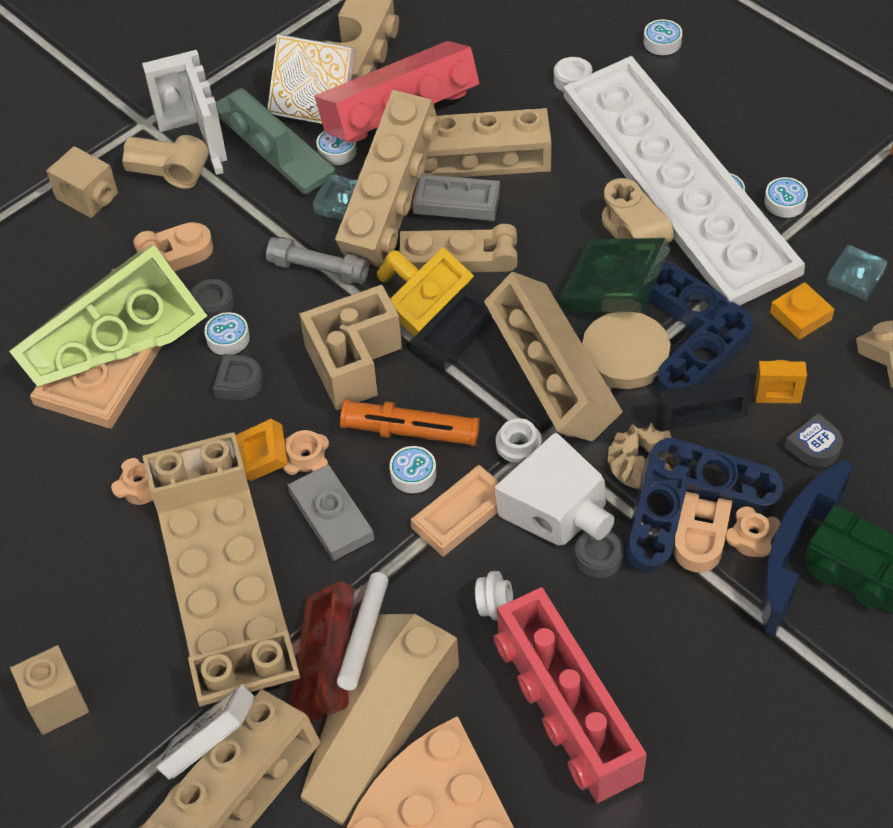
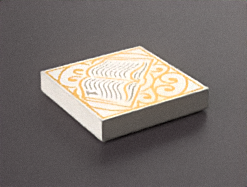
[268,35,356,124]

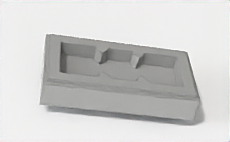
[413,174,500,221]
[288,464,375,561]

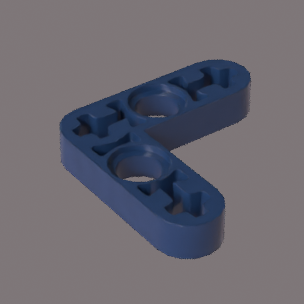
[644,262,753,393]
[625,438,783,573]

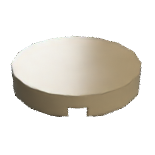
[582,311,671,390]

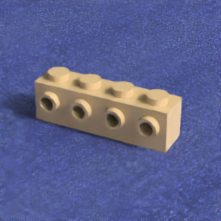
[335,90,440,268]
[423,108,551,178]
[484,272,623,442]
[139,689,321,828]

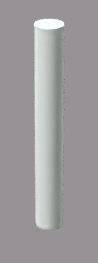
[337,572,388,690]

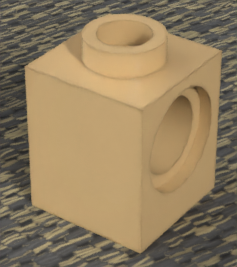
[46,146,118,218]
[10,645,89,735]

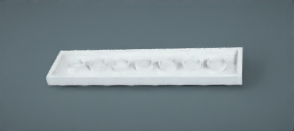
[563,56,805,306]

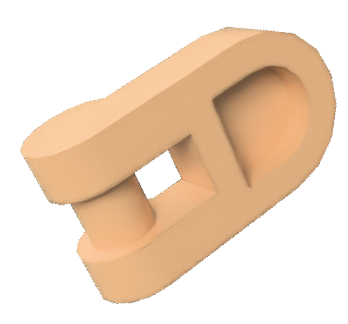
[133,222,213,272]
[674,492,732,572]

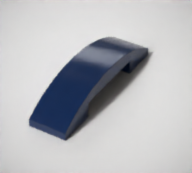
[762,460,853,638]

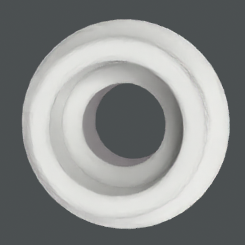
[496,418,542,463]
[475,571,513,621]

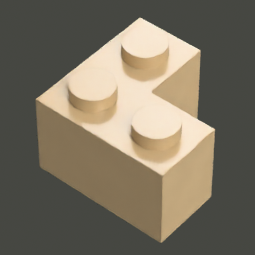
[299,285,402,411]

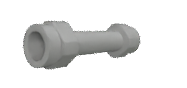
[266,237,369,284]

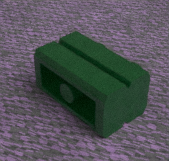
[803,504,893,614]

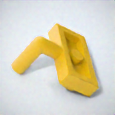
[377,247,474,337]

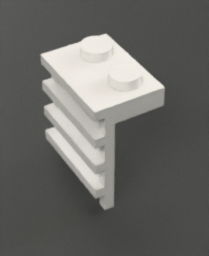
[142,50,227,175]

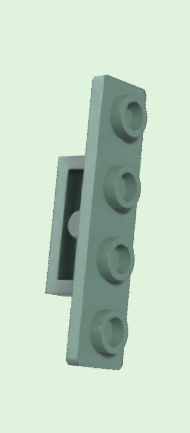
[216,88,335,194]

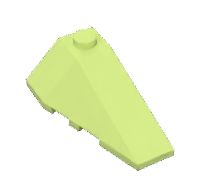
[9,243,207,387]

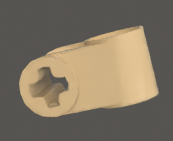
[602,178,674,260]

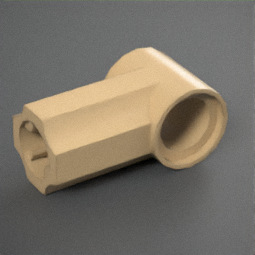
[122,135,209,189]

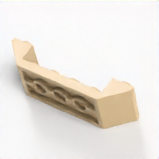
[143,432,300,706]

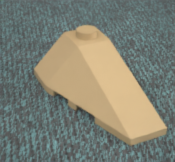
[300,614,459,827]

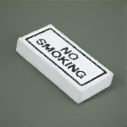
[156,684,254,779]

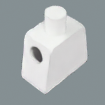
[494,433,614,546]

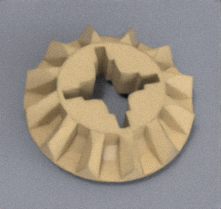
[608,423,678,489]

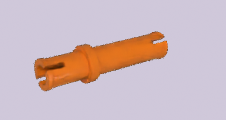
[340,399,480,447]

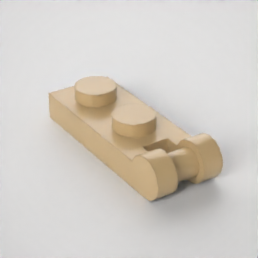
[400,224,518,273]

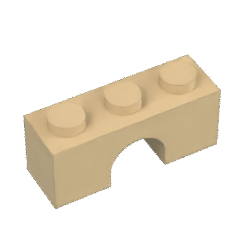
[325,0,399,80]

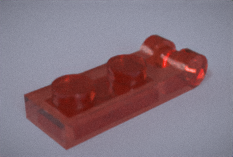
[291,580,355,723]

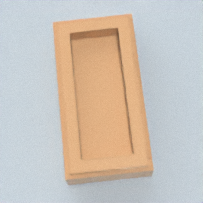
[410,465,499,557]

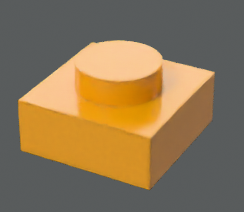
[770,282,834,340]
[754,360,807,404]
[235,419,288,481]

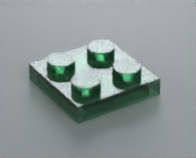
[559,238,670,312]

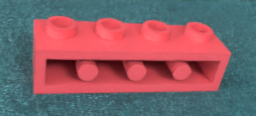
[314,41,480,143]
[494,587,647,804]

